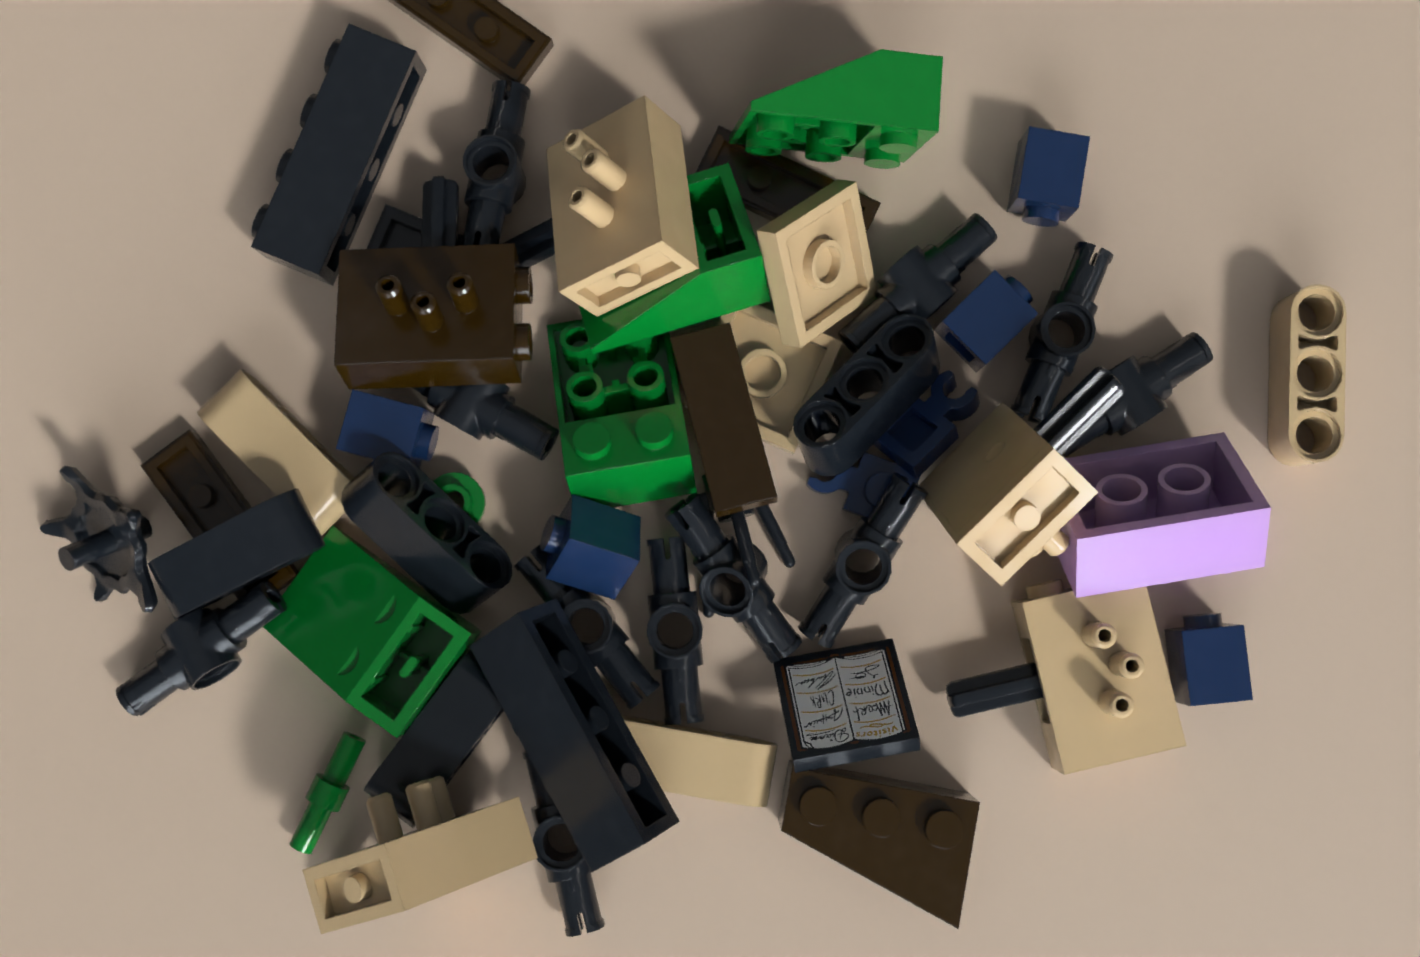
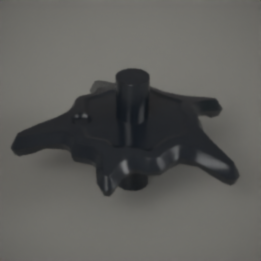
[40,466,158,612]

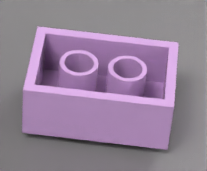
[1058,432,1271,598]

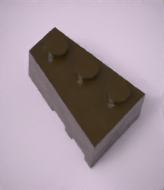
[778,760,980,929]

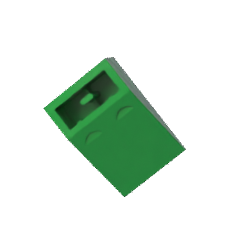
[729,49,943,169]
[579,163,771,354]
[547,319,697,508]
[263,526,482,738]

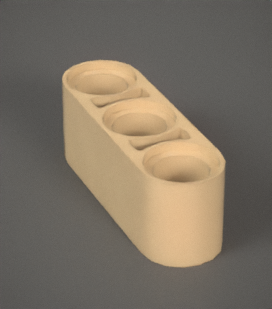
[1267,284,1347,467]
[197,369,354,536]
[621,715,778,807]

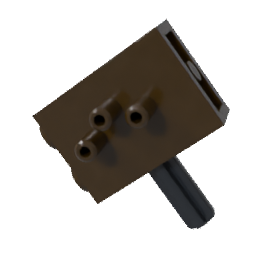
[334,176,533,390]

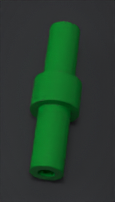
[289,731,366,854]

